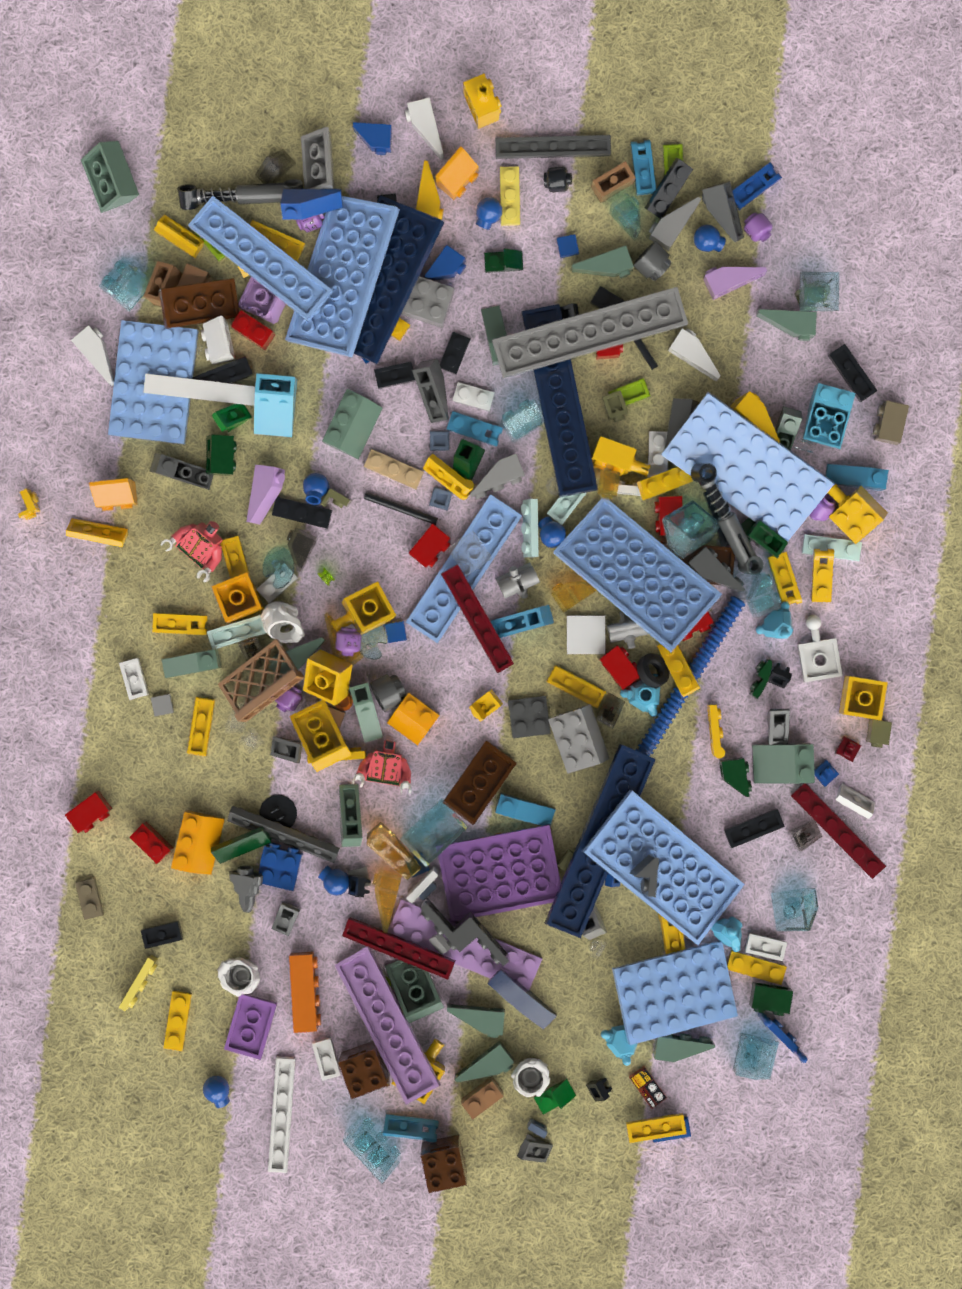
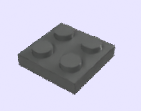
[508,696,551,739]

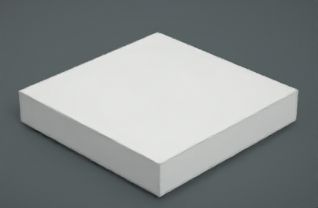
[567,616,605,654]
[406,866,439,903]

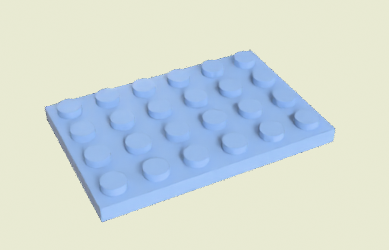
[108,320,199,445]
[612,941,738,1045]

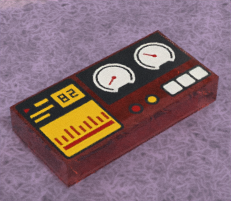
[629,1066,667,1109]

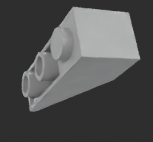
[470,454,525,500]

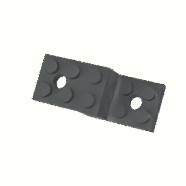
[421,898,509,966]

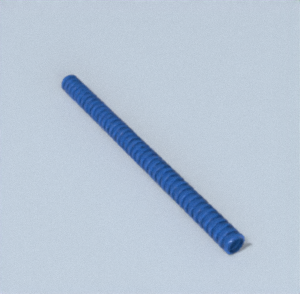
[635,596,746,756]

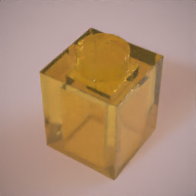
[597,470,621,500]

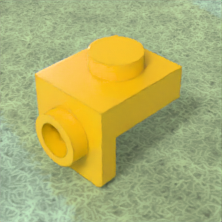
[18,489,40,520]
[469,689,503,722]

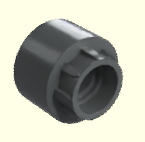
[633,241,671,281]
[370,674,406,712]

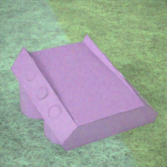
[238,277,286,324]

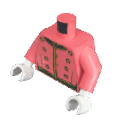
[161,521,222,582]
[352,740,412,794]

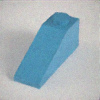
[825,464,889,491]
[490,605,554,638]
[495,793,556,826]

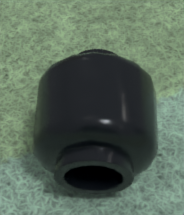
[544,166,572,193]

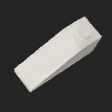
[405,98,444,159]
[71,325,114,386]
[668,328,720,381]

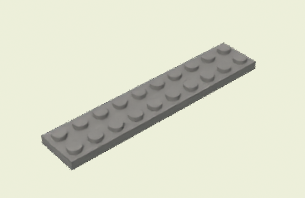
[492,287,688,378]

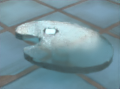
[263,547,295,589]
[360,625,388,660]

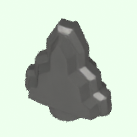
[229,865,263,913]

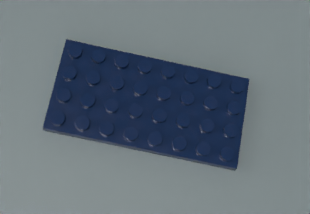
[354,195,445,364]

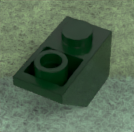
[453,439,485,481]
[719,757,752,797]

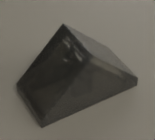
[255,149,296,184]
[238,636,266,669]
[595,693,625,729]
[787,819,822,851]

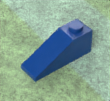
[280,189,343,220]

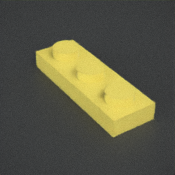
[500,166,520,226]
[119,955,158,1011]

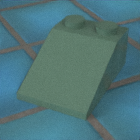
[752,743,815,784]
[385,960,444,1023]

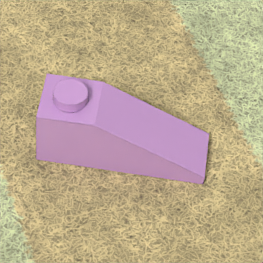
[703,267,767,300]
[246,465,285,525]

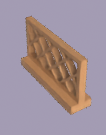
[218,639,305,722]

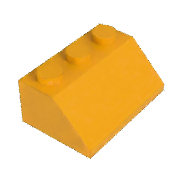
[171,810,225,875]

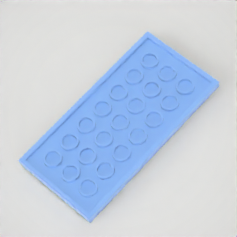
[285,196,400,357]
[661,392,834,542]
[553,496,722,652]
[582,790,745,945]

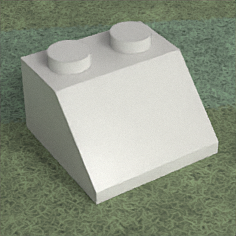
[201,316,235,364]

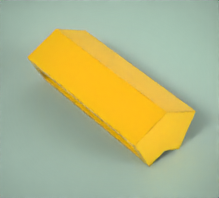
[154,214,204,258]

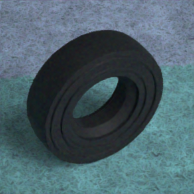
[637,653,670,688]

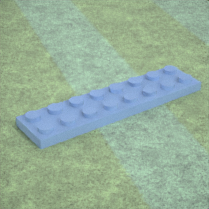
[188,196,333,322]
[406,494,522,643]

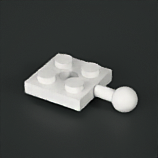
[797,615,842,682]

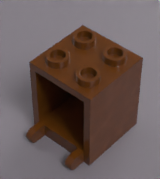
[338,1041,390,1099]
[420,1134,467,1193]

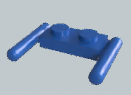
[758,1013,808,1063]

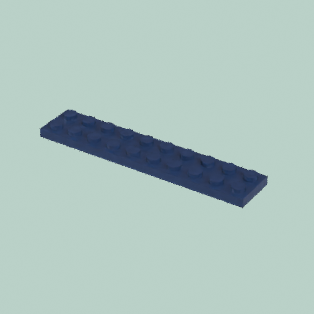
[521,304,598,497]
[544,744,656,938]

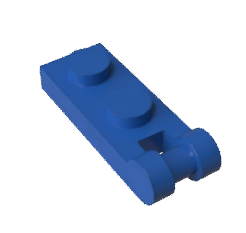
[733,162,782,211]

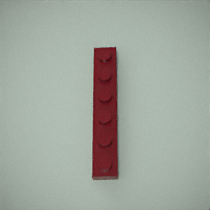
[440,564,514,673]
[791,783,887,879]
[342,917,456,980]

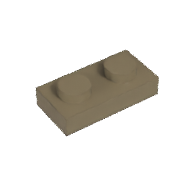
[75,878,104,920]

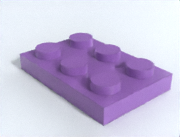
[224,994,277,1060]

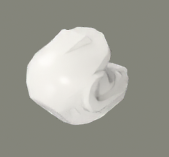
[261,601,305,643]
[217,957,260,997]
[511,1058,550,1097]

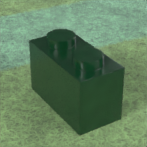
[206,434,237,476]
[749,982,793,1016]

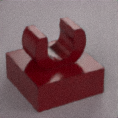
[835,736,862,762]

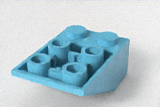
[254,373,298,438]
[803,383,856,449]

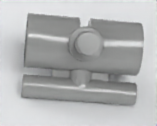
[495,562,540,599]
[607,611,648,649]

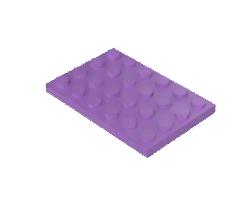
[436,824,561,922]

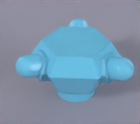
[756,602,793,639]
[620,674,660,717]
[711,916,743,952]
[601,1025,638,1066]

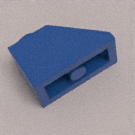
[353,122,392,155]
[424,245,467,281]

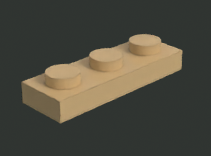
[364,449,424,490]

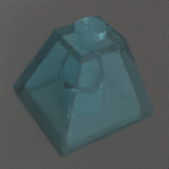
[609,194,641,241]
[800,272,839,311]
[771,888,818,931]

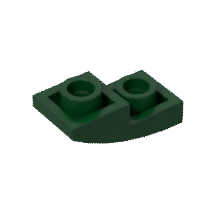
[749,659,772,699]

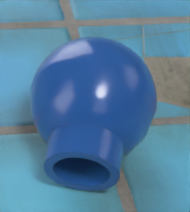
[476,197,503,230]
[693,225,726,252]
[303,473,329,505]
[538,516,566,548]
[318,865,349,896]
[203,1076,230,1108]

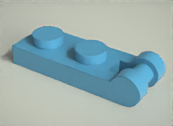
[630,140,656,196]
[446,411,503,447]
[383,1114,439,1142]

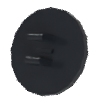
[259,795,297,828]

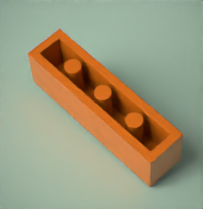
[289,952,322,1033]

